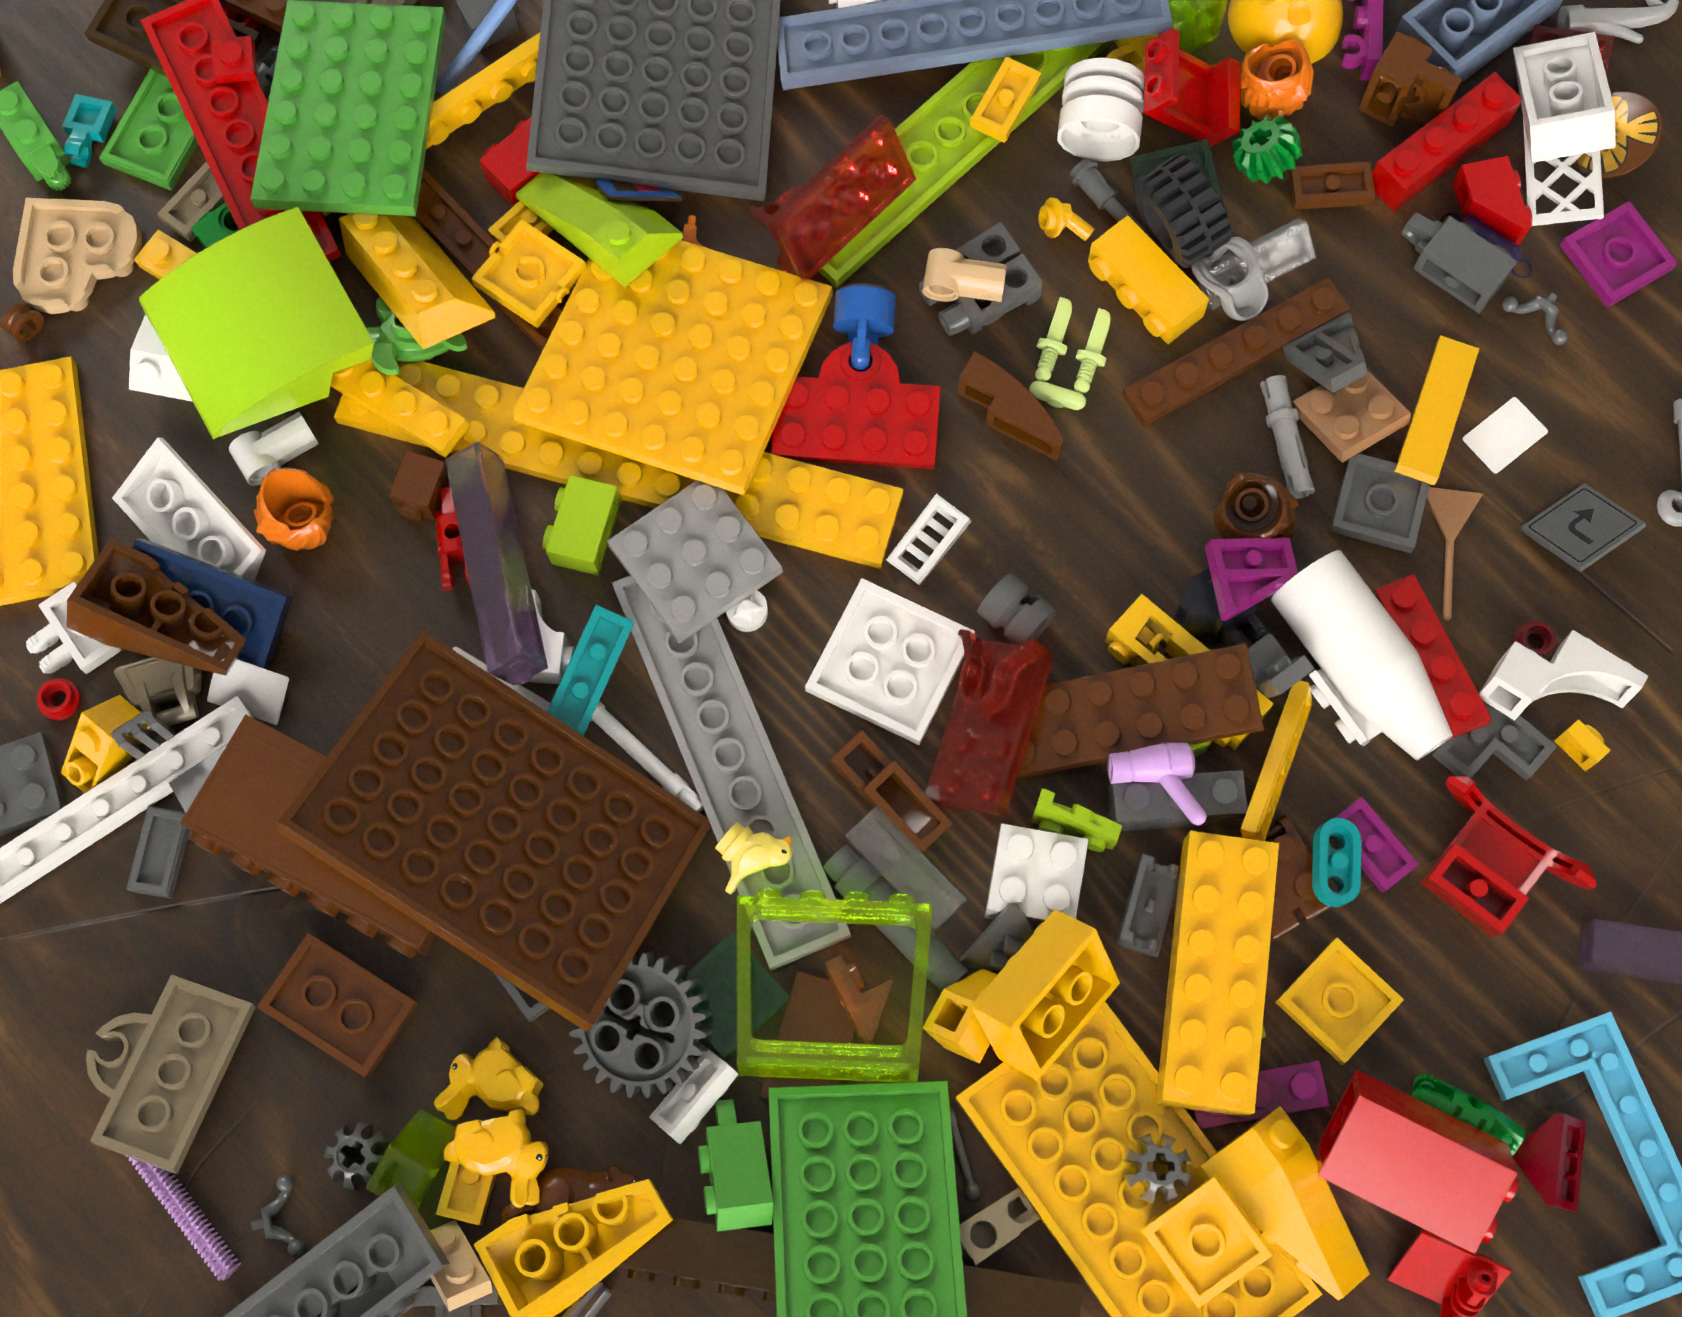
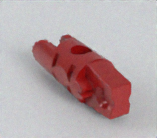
[435,486,479,591]

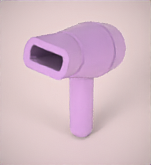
[1107,743,1207,825]

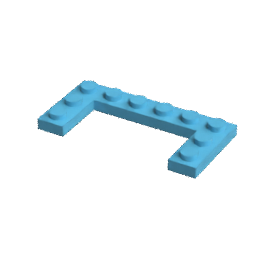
[1484,1012,1682,1317]

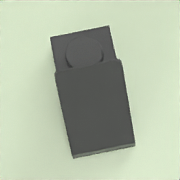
[1248,634,1314,698]

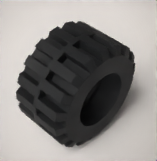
[1133,154,1231,268]

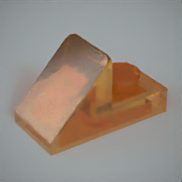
[825,955,893,1049]

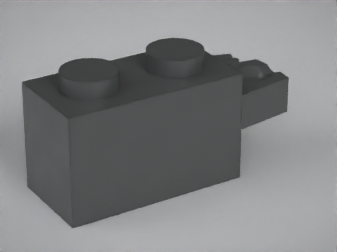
[1401,212,1517,314]

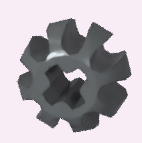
[324,1122,393,1191]
[1123,1133,1192,1203]

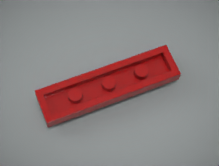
[1374,574,1492,739]

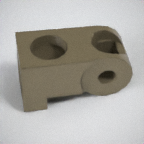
[960,1187,1040,1267]

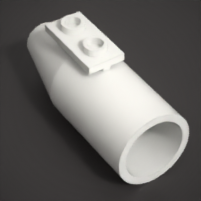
[1271,550,1453,760]

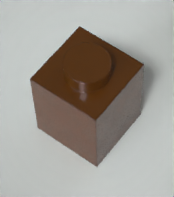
[389,451,452,521]

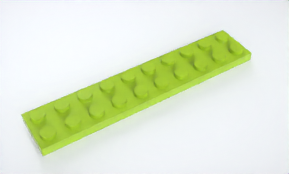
[781,41,1113,288]

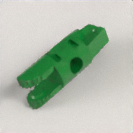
[1411,1073,1525,1156]

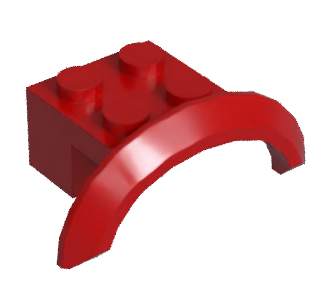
[1420,776,1597,937]

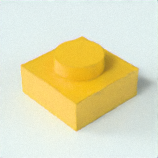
[1554,719,1611,771]

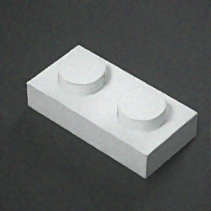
[649,1049,739,1144]

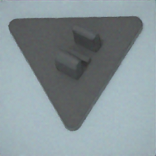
[960,902,1035,971]

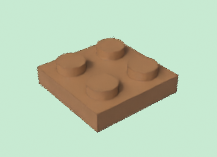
[1292,369,1411,463]

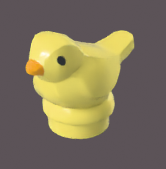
[715,822,793,895]

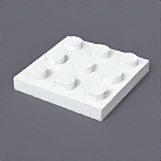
[805,578,975,745]

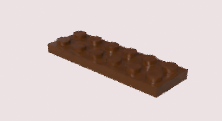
[993,643,1265,781]

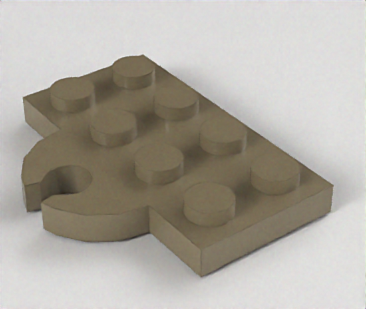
[86,974,255,1174]

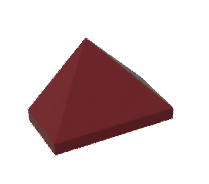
[1512,1113,1586,1213]

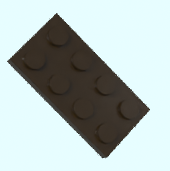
[84,0,263,77]

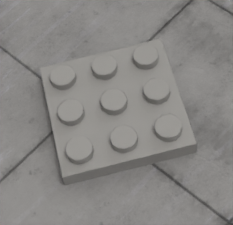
[607,480,783,643]

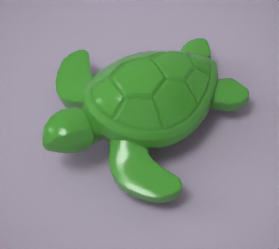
[366,296,468,375]

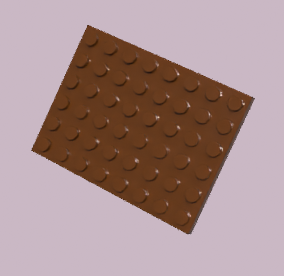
[274,630,711,1032]

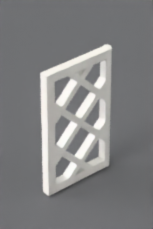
[1523,119,1604,226]

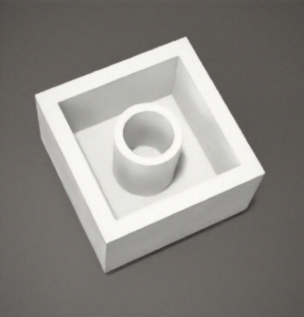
[984,824,1088,928]

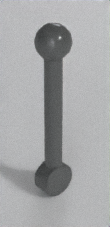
[950,1107,982,1201]

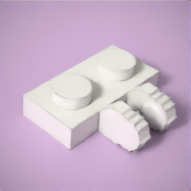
[26,582,122,674]

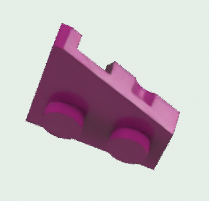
[1205,538,1298,621]

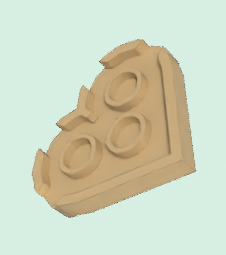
[13,198,142,314]

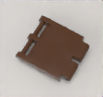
[1265,815,1332,942]

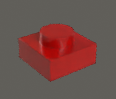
[211,36,257,84]

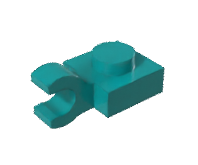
[62,94,117,168]

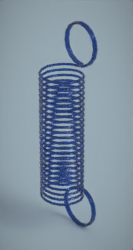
[1441,213,1532,278]

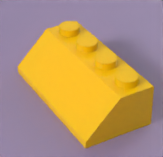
[339,213,495,350]

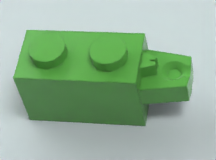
[698,1099,773,1232]

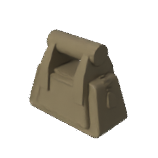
[114,657,202,732]

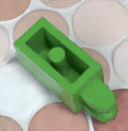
[0,81,72,191]

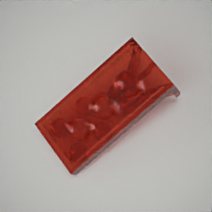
[749,115,916,281]
[925,629,1054,817]

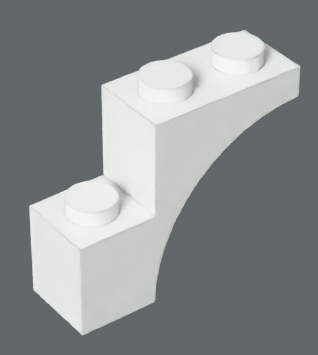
[1479,630,1648,720]

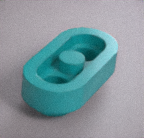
[1312,818,1361,907]

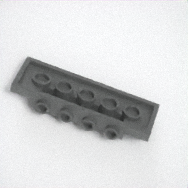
[223,1185,450,1317]

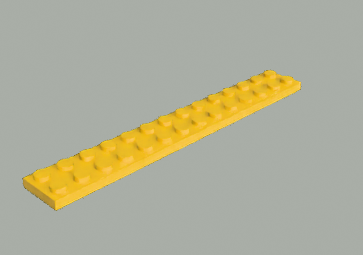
[334,359,904,569]

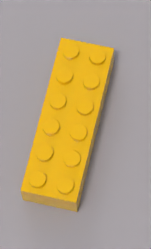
[1156,831,1279,1117]

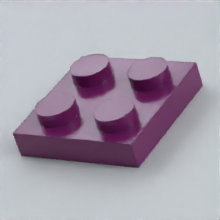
[1559,201,1677,308]

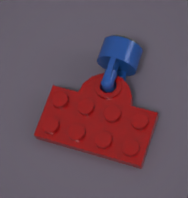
[771,283,941,469]

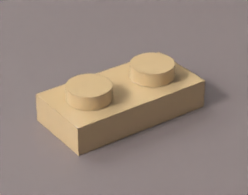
[430,1220,492,1311]

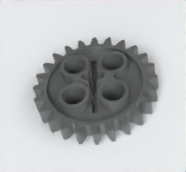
[569,951,712,1098]

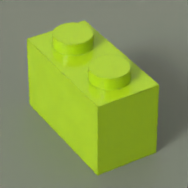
[543,475,622,576]

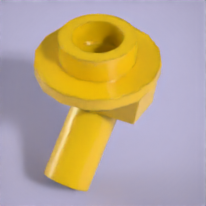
[1038,198,1095,241]

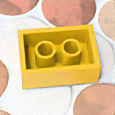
[971,909,1120,1081]

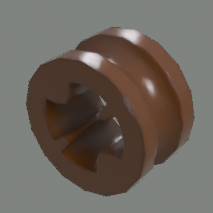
[1,301,44,343]

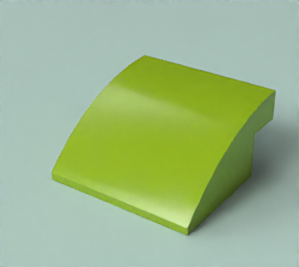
[139,207,374,439]

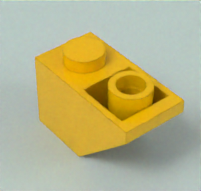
[61,695,148,794]
[923,969,998,1064]

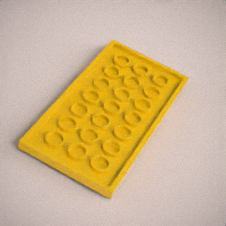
[955,1001,1323,1317]

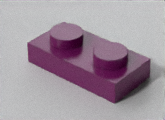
[1335,797,1419,894]

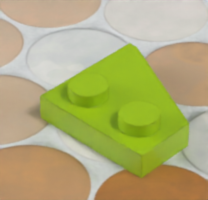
[1031,788,1122,852]

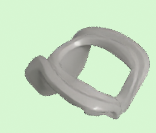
[1192,237,1268,321]

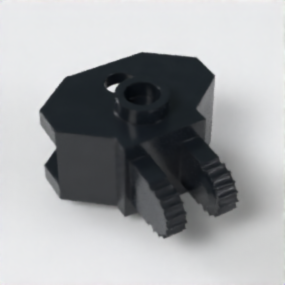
[1174,568,1268,648]

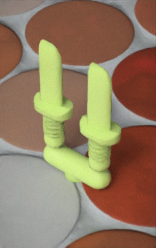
[1029,297,1111,410]

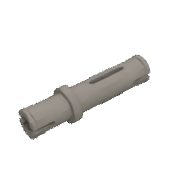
[1260,375,1315,499]

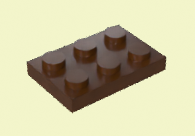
[257,933,419,1079]

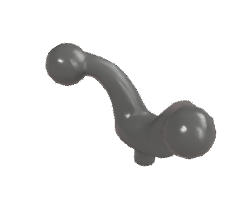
[1502,293,1568,345]
[251,1174,306,1258]

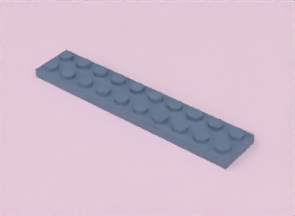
[777,0,1172,90]

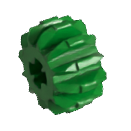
[1232,114,1302,185]

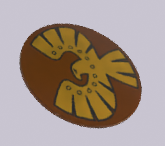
[1566,92,1663,178]

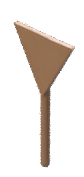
[1426,487,1484,621]

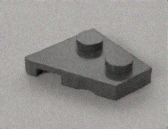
[1283,312,1367,393]

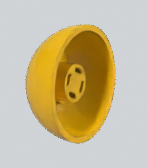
[1228,0,1343,64]

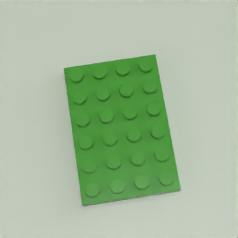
[251,0,446,216]
[769,1081,967,1317]

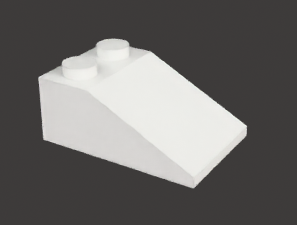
[1513,32,1615,163]

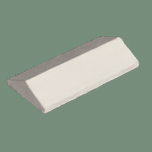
[112,437,266,581]

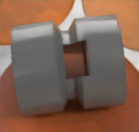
[977,572,1057,651]

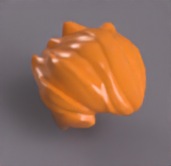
[1240,39,1314,120]
[253,468,334,551]

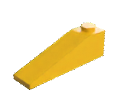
[1196,1106,1370,1300]
[473,1179,673,1317]

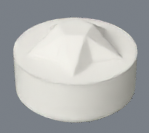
[726,590,768,632]

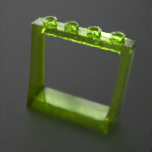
[737,888,933,1083]

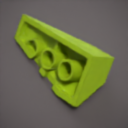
[515,172,683,287]

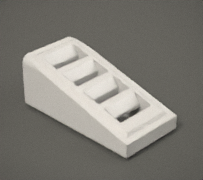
[886,494,971,585]

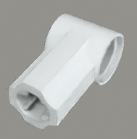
[229,412,319,486]

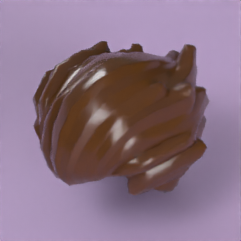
[1214,471,1299,539]

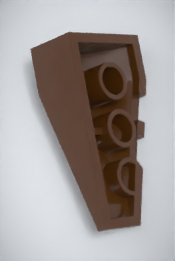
[66,538,247,676]

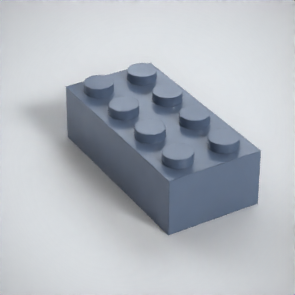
[1395,0,1563,84]

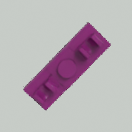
[1341,0,1384,81]

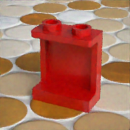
[1144,28,1241,147]

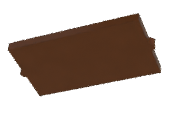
[760,971,867,1100]

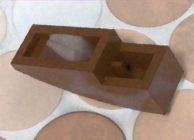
[957,351,1065,461]
[827,730,953,853]

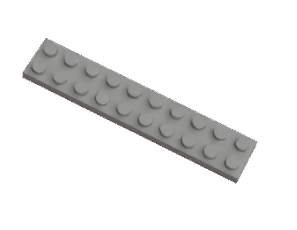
[612,576,851,971]

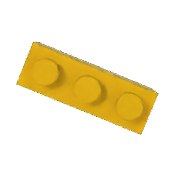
[1088,215,1209,345]

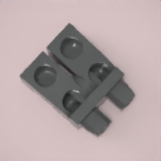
[919,222,1043,336]

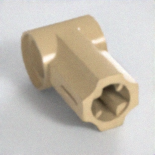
[922,248,1007,302]

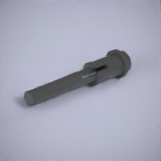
[1069,159,1159,247]

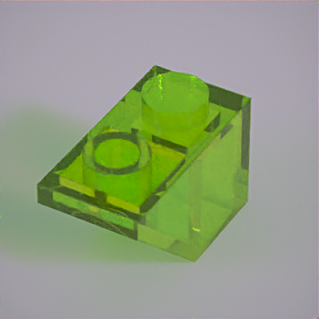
[365,1109,456,1209]

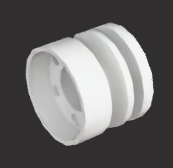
[1057,58,1145,162]

